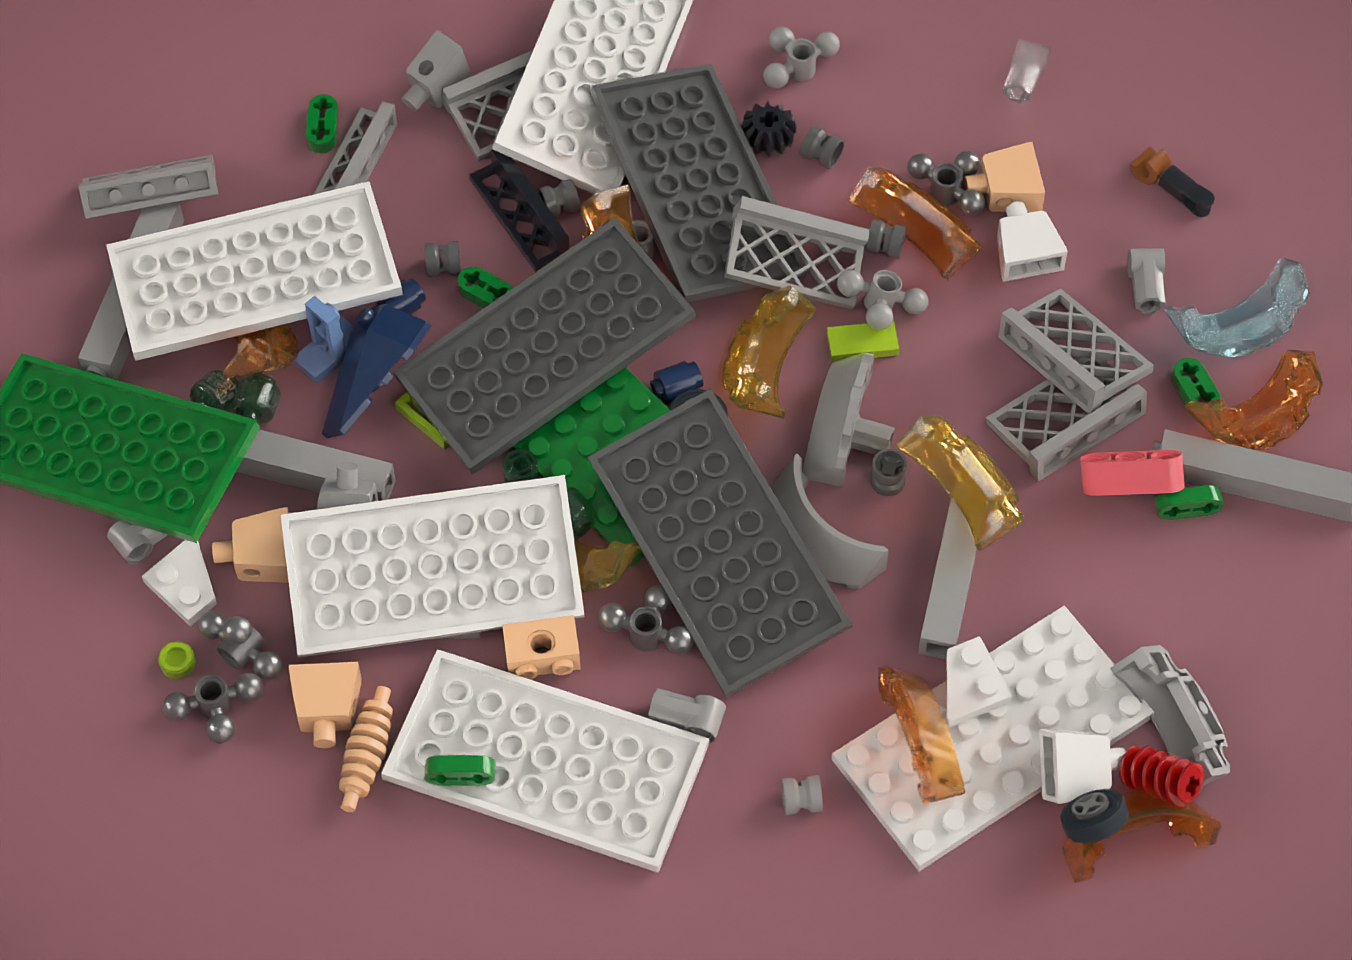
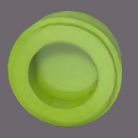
[158,641,196,679]

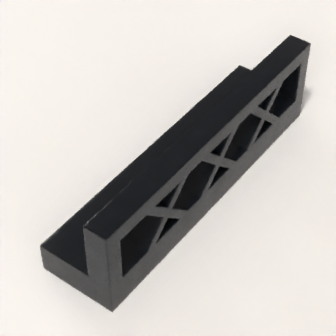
[469,149,570,273]

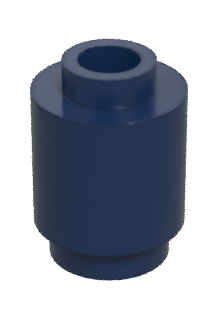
[374,278,426,314]
[650,361,704,404]

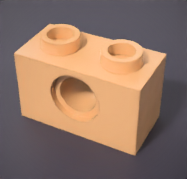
[502,615,581,680]

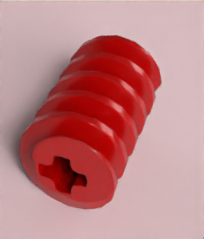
[1119,745,1205,807]

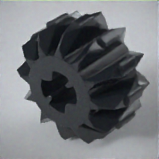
[741,101,796,157]

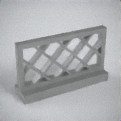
[442,50,533,161]
[78,155,218,218]
[724,196,870,310]
[998,288,1154,414]
[986,358,1147,482]

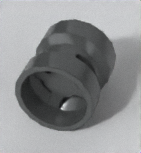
[800,126,845,169]
[539,179,581,218]
[866,219,907,259]
[425,241,461,277]
[871,449,907,496]

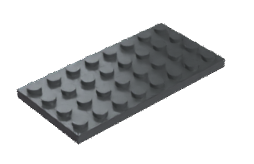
[590,64,808,302]
[393,217,696,475]
[588,389,852,698]

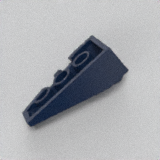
[322,304,431,438]

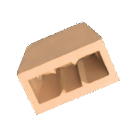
[964,142,1045,212]
[212,507,289,583]
[289,662,362,748]

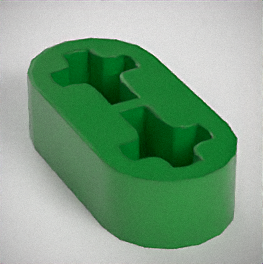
[306,94,339,154]
[458,267,513,309]
[1172,358,1221,420]
[1155,485,1224,520]
[424,755,496,786]

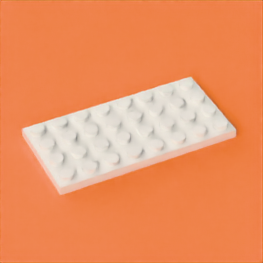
[492,0,693,203]
[106,181,403,361]
[281,475,585,657]
[832,605,1154,872]
[381,649,709,873]

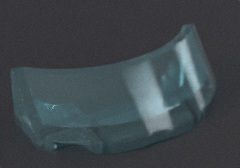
[1165,257,1310,357]

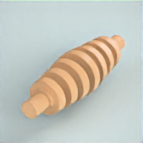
[339,686,393,812]

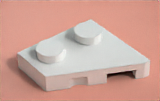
[142,540,217,627]
[946,636,1012,728]

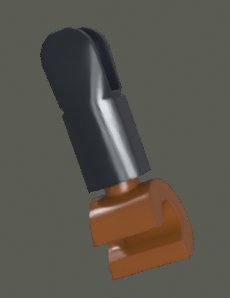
[1130,146,1215,217]

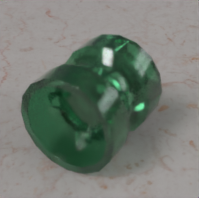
[503,449,539,483]

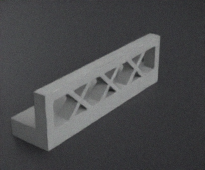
[313,101,398,195]

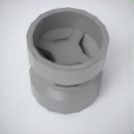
[781,775,823,815]

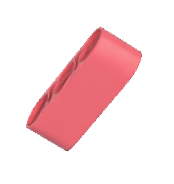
[1080,450,1185,496]

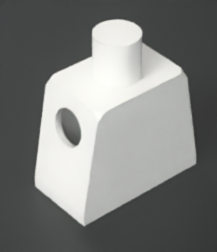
[997,202,1068,282]
[1039,729,1126,804]

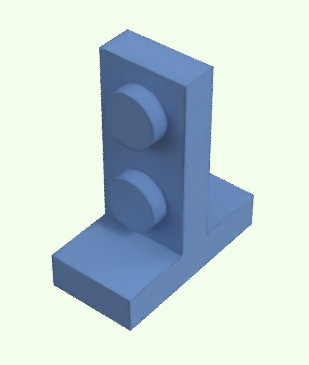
[292,296,354,385]

